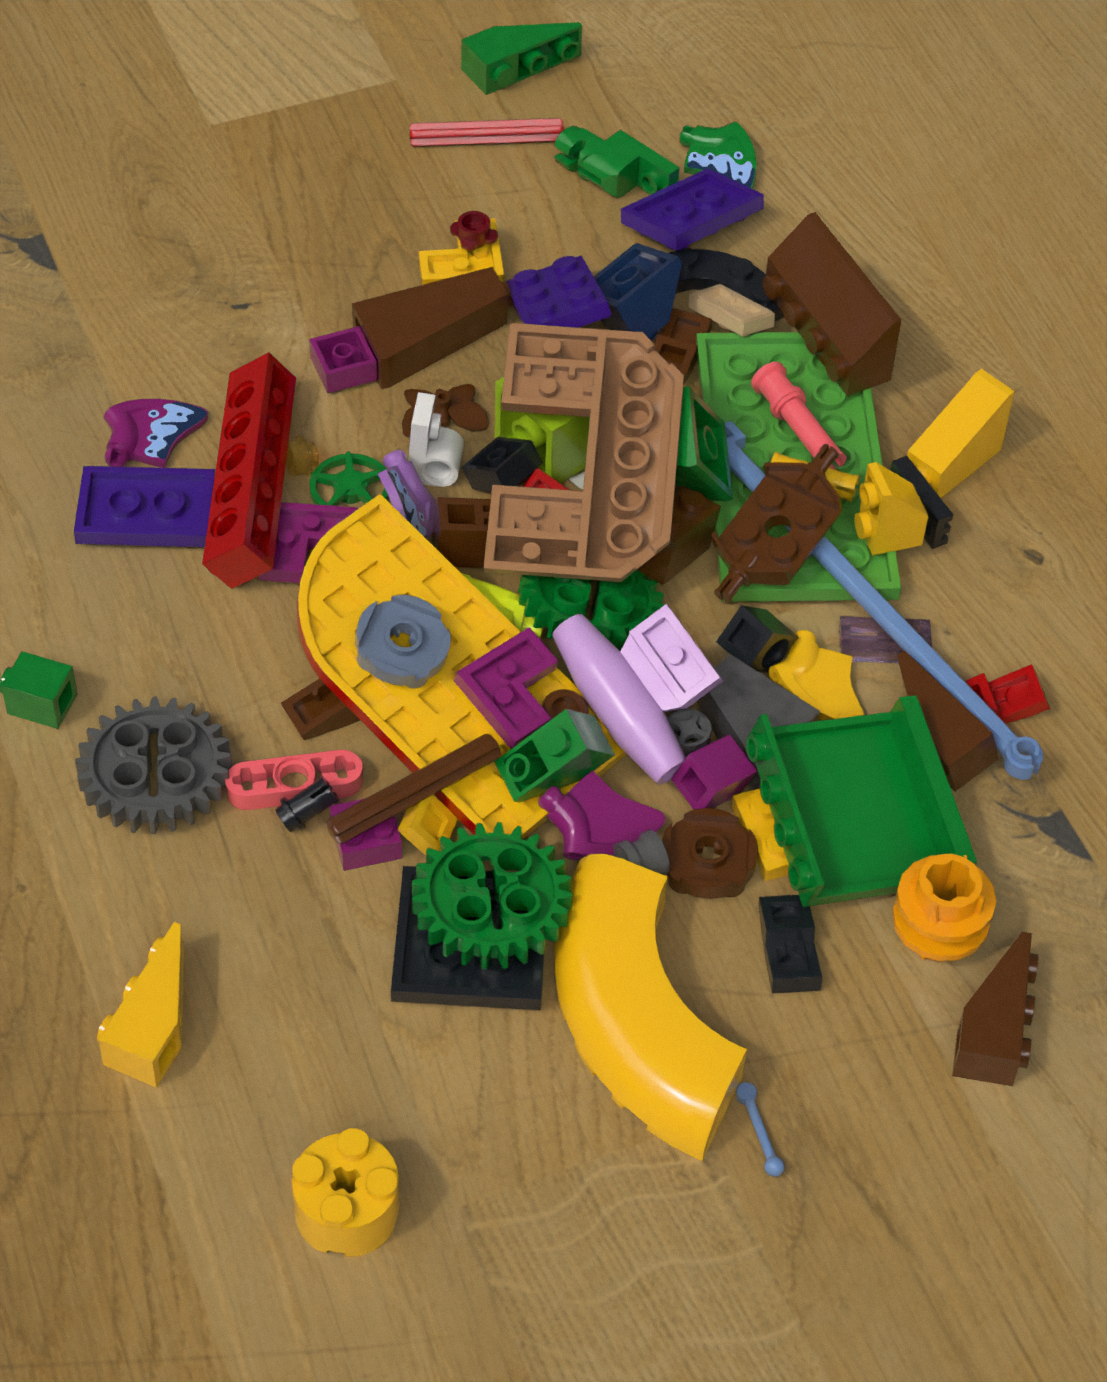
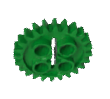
[518,571,665,651]
[412,822,572,969]

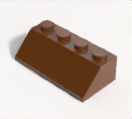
[763,212,902,396]

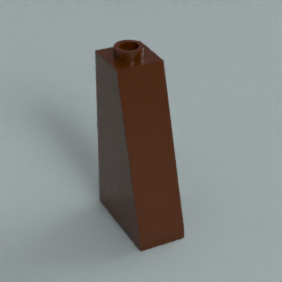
[352,267,512,390]

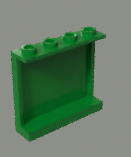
[746,695,977,907]

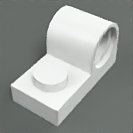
[408,392,464,487]

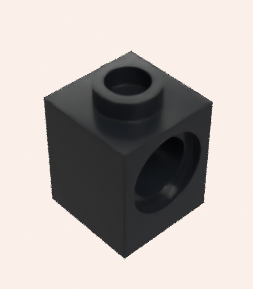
[716,605,798,672]

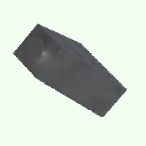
[699,654,820,790]

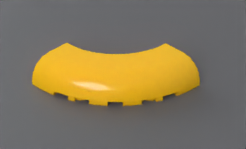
[554,854,747,1161]

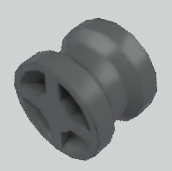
[667,709,712,757]
[613,829,670,875]

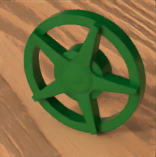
[309,451,389,506]

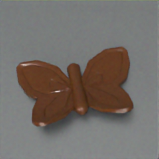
[402,384,489,438]

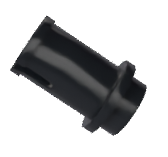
[275,776,339,832]

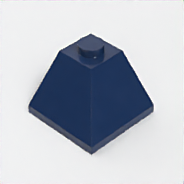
[594,243,682,340]

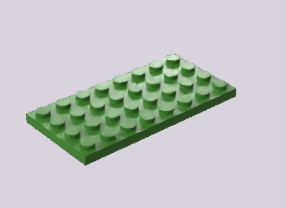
[696,332,901,602]

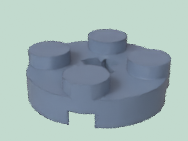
[355,595,451,688]

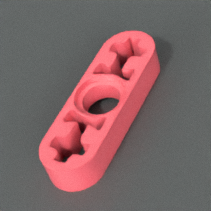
[225,750,363,810]

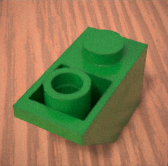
[494,709,615,803]

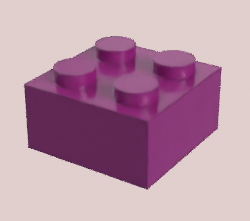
[309,326,377,393]
[329,798,402,871]

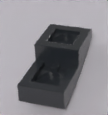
[758,894,822,993]

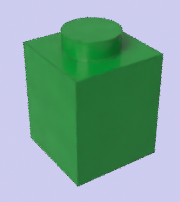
[0,651,78,729]

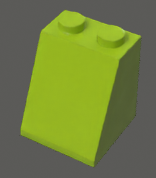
[494,377,590,484]

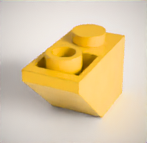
[854,462,928,556]

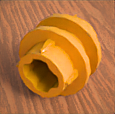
[892,854,997,961]

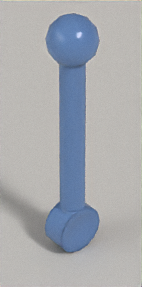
[736,1082,785,1177]

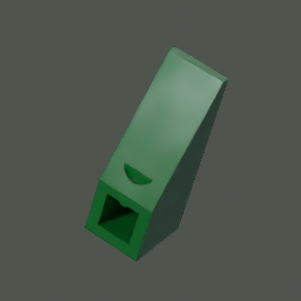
[461,22,582,95]

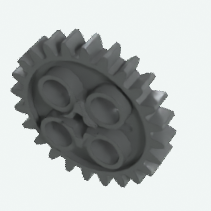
[75,696,232,834]

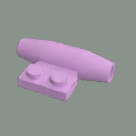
[552,604,724,785]

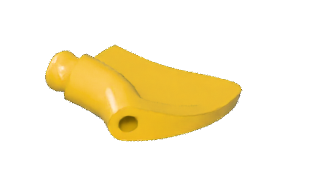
[769,630,864,720]

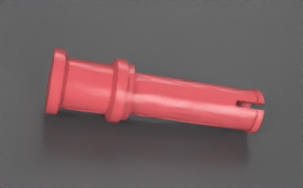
[751,362,846,470]

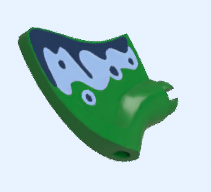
[679,121,756,189]

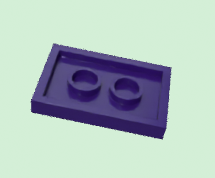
[621,168,764,251]
[506,255,612,328]
[74,466,215,547]

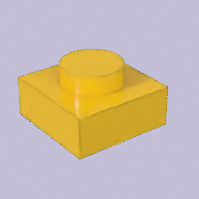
[397,795,458,855]

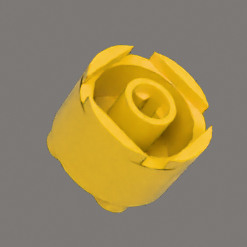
[292,1128,399,1257]

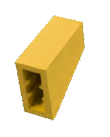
[907,369,1015,498]

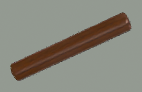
[326,734,501,844]

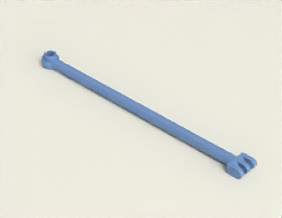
[725,421,1043,780]

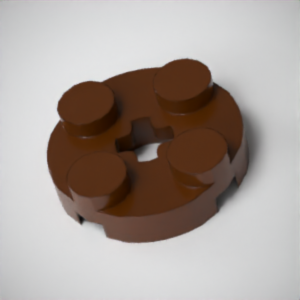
[662,808,758,899]

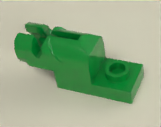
[554,125,680,198]

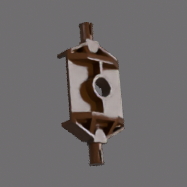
[711,444,843,603]

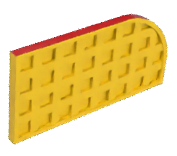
[297,494,627,839]

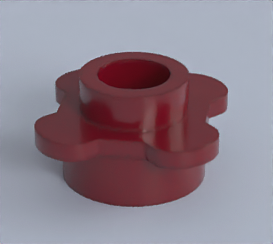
[450,211,498,251]

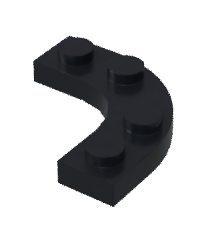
[669,247,785,322]

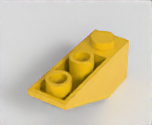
[97,921,185,1088]

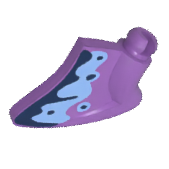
[378,450,436,540]

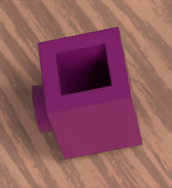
[671,734,757,810]

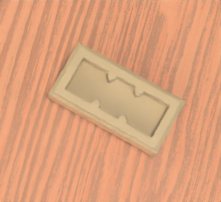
[688,284,775,337]

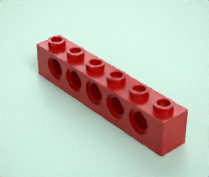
[202,352,296,589]

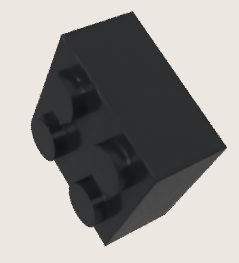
[462,436,543,492]

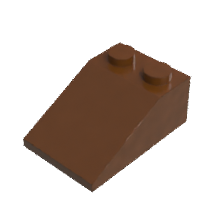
[637,486,721,585]

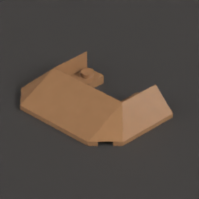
[483,323,684,582]

